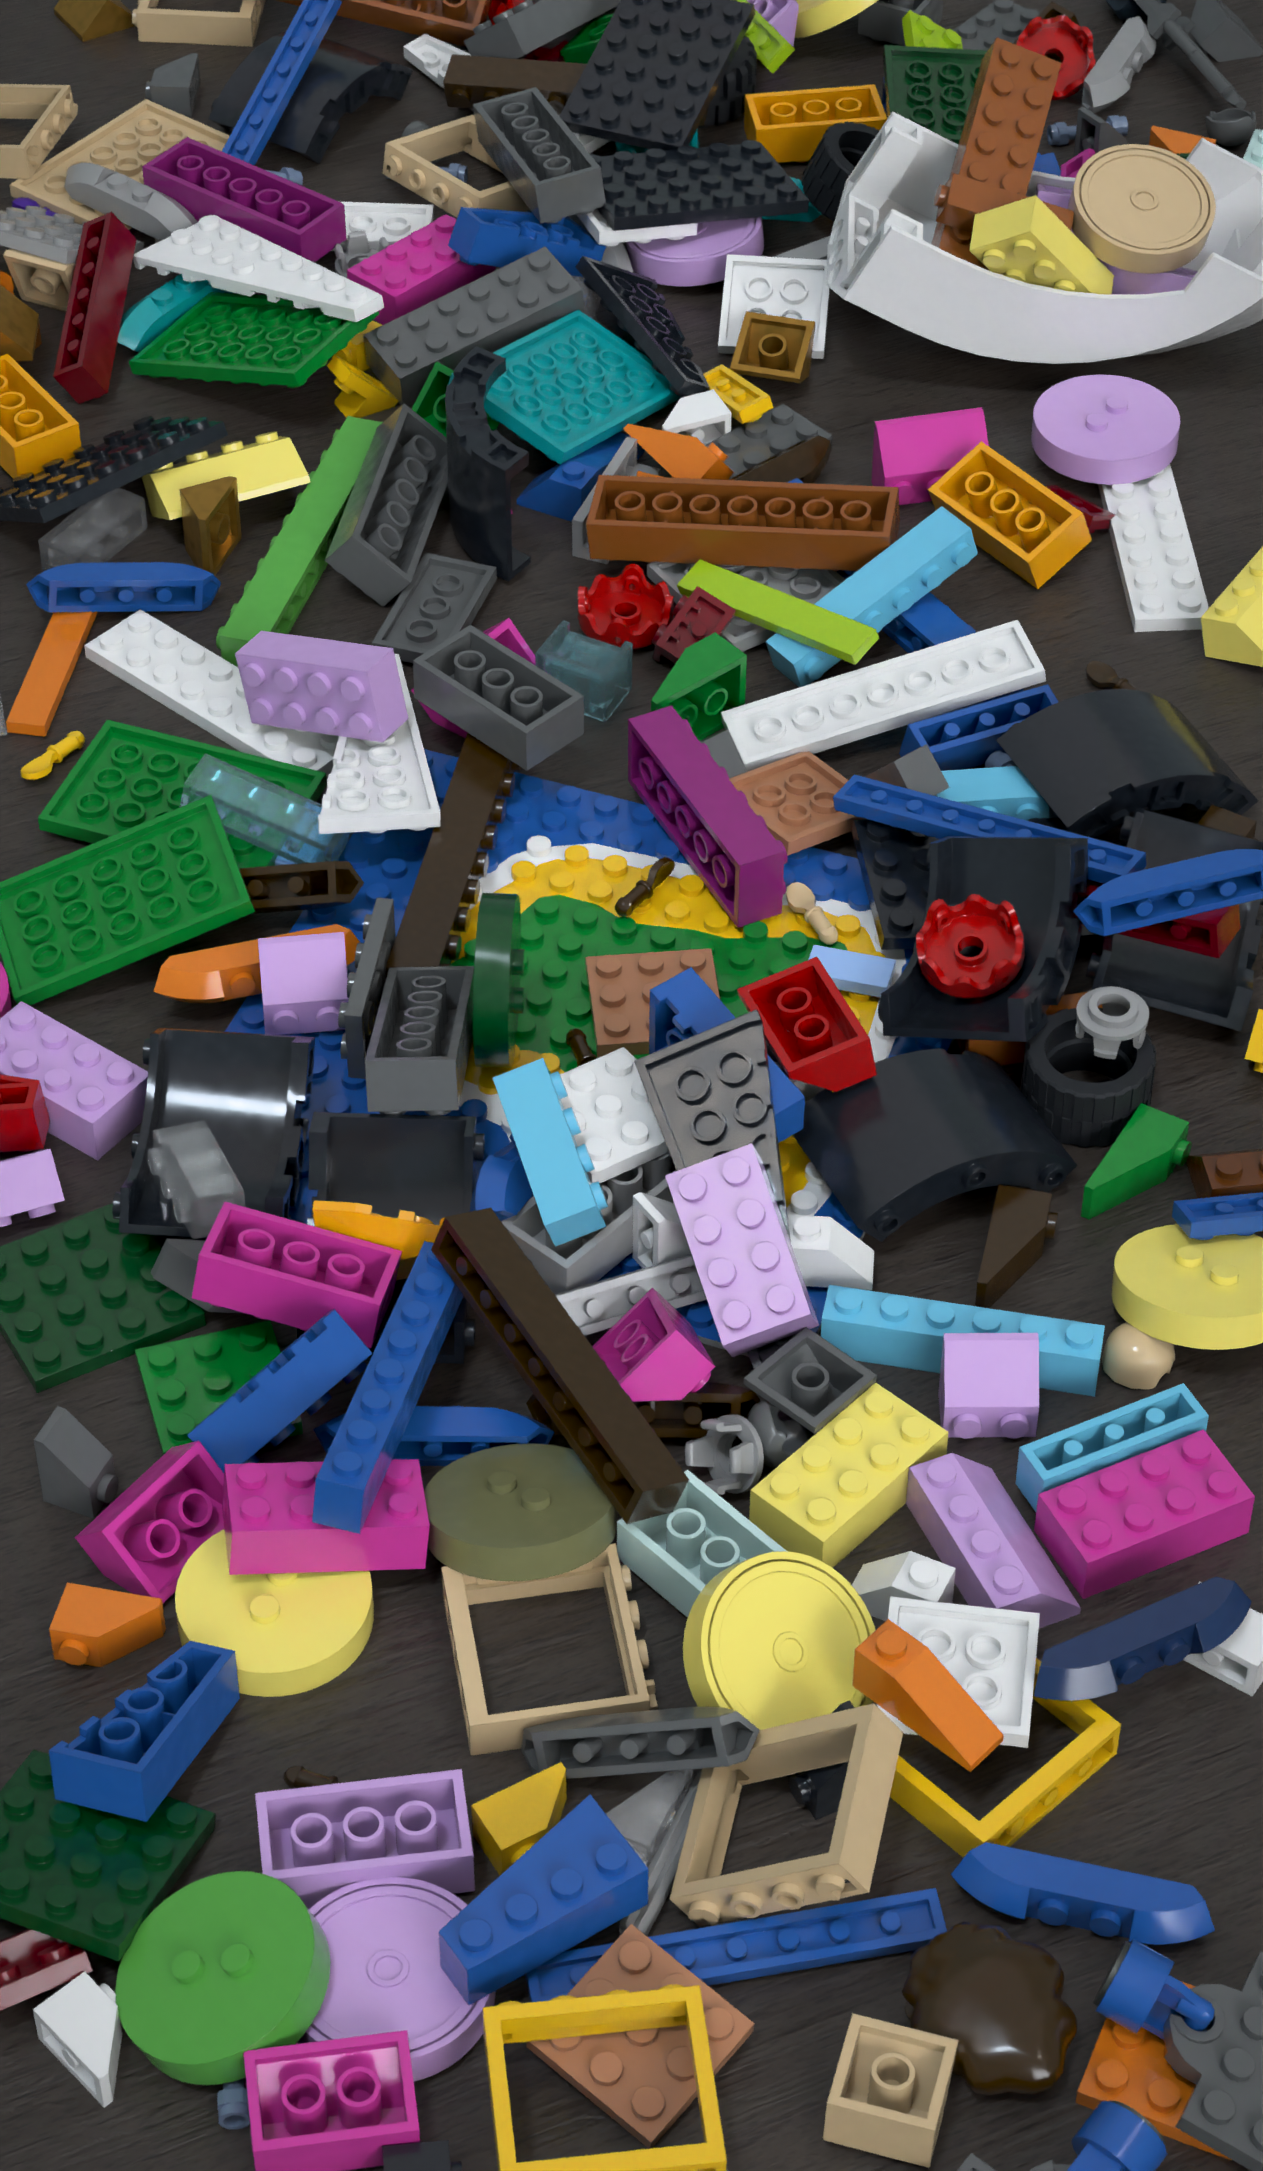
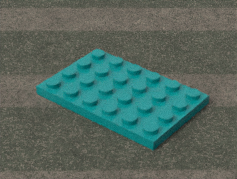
[448,310,682,465]

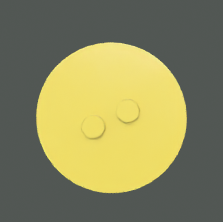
[795,0,878,38]
[1112,1224,1263,1350]
[175,1529,374,1697]
[683,1551,875,1730]

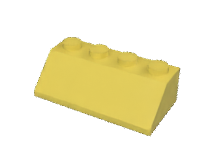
[142,431,310,520]
[1201,546,1263,667]

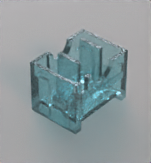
[535,620,633,722]

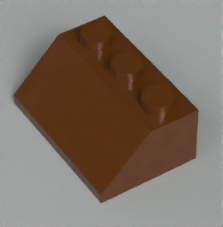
[1186,1148,1263,1199]

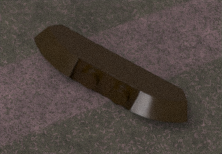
[728,435,832,484]
[240,861,364,914]
[526,1382,761,1439]

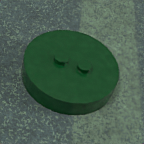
[473,893,524,1068]

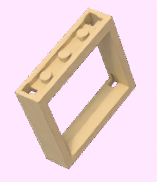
[132,0,266,47]
[0,84,78,179]
[382,115,530,218]
[441,1543,658,1756]
[670,1703,903,1927]

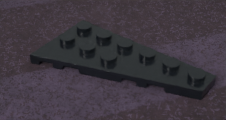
[575,256,710,397]

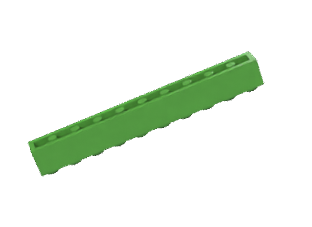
[216,416,383,667]

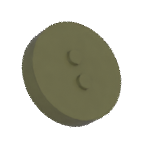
[424,1444,618,1581]

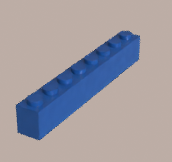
[312,1241,464,1534]

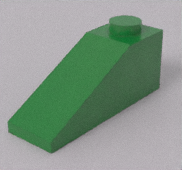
[1081,1103,1192,1220]

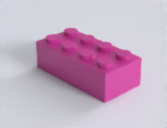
[347,214,496,325]
[192,1201,402,1348]
[1034,1429,1255,1599]
[222,1459,430,1575]

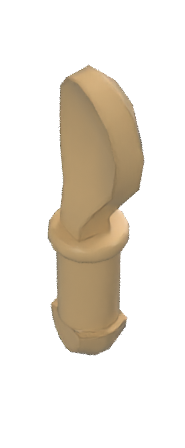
[786,882,838,945]

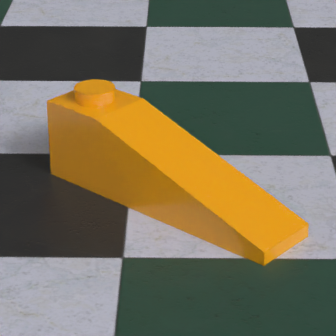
[312,1200,444,1281]

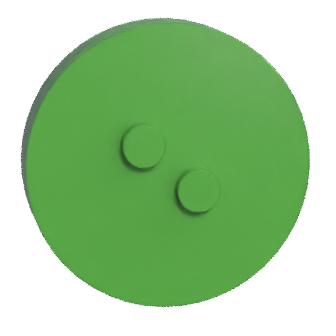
[115,1871,331,2085]

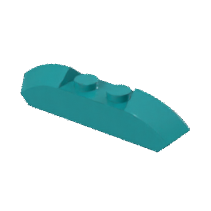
[117,274,234,352]

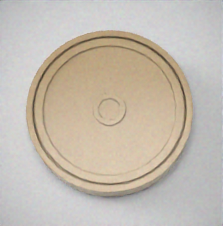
[1068,144,1216,274]

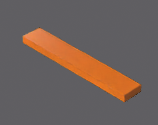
[6,612,98,737]

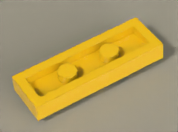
[703,364,774,424]

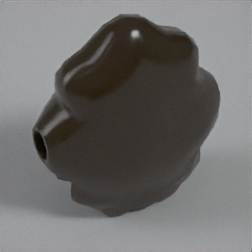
[902,1921,1077,2095]

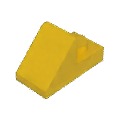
[327,355,399,418]

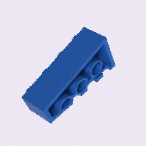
[448,207,606,283]
[649,967,805,1143]
[187,1309,372,1473]
[49,1641,240,1822]
[438,1794,649,2006]

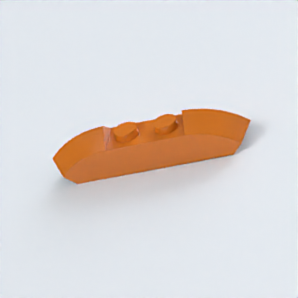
[153,924,360,1003]

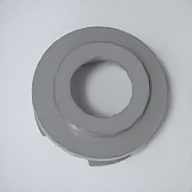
[335,231,389,278]
[1076,986,1149,1059]
[685,1414,764,1495]

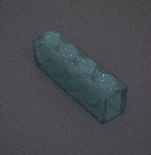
[180,753,350,864]

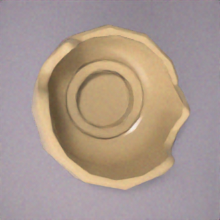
[1101,1322,1175,1390]

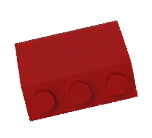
[737,957,877,1092]

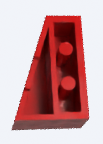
[0,1074,50,1152]

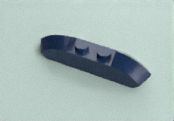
[1034,1577,1252,1701]

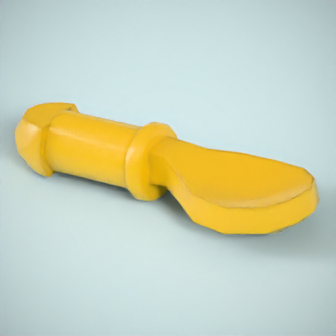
[21,731,85,780]

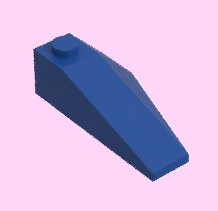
[516,432,645,522]

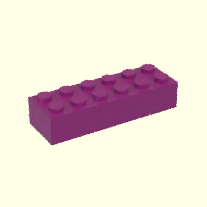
[142,137,347,262]
[628,705,787,928]

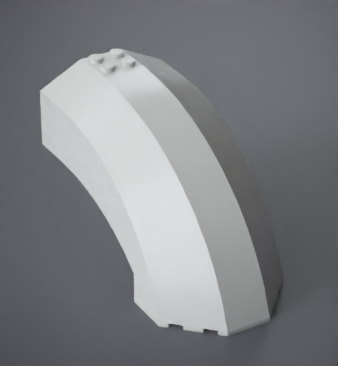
[826,111,1263,364]

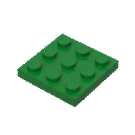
[135,1320,303,1456]

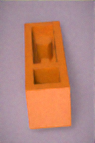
[623,424,734,480]
[852,1619,1004,1772]

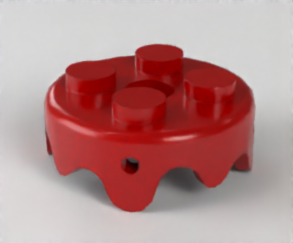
[1016,15,1096,100]
[578,564,674,651]
[916,894,1025,999]

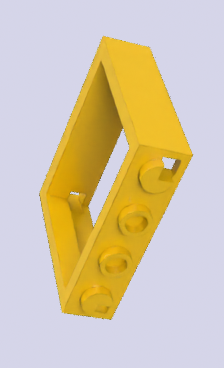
[890,1658,1121,1858]
[483,1984,727,2171]

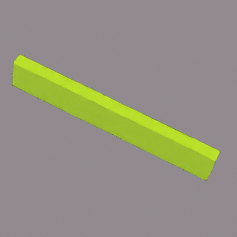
[677,559,879,665]

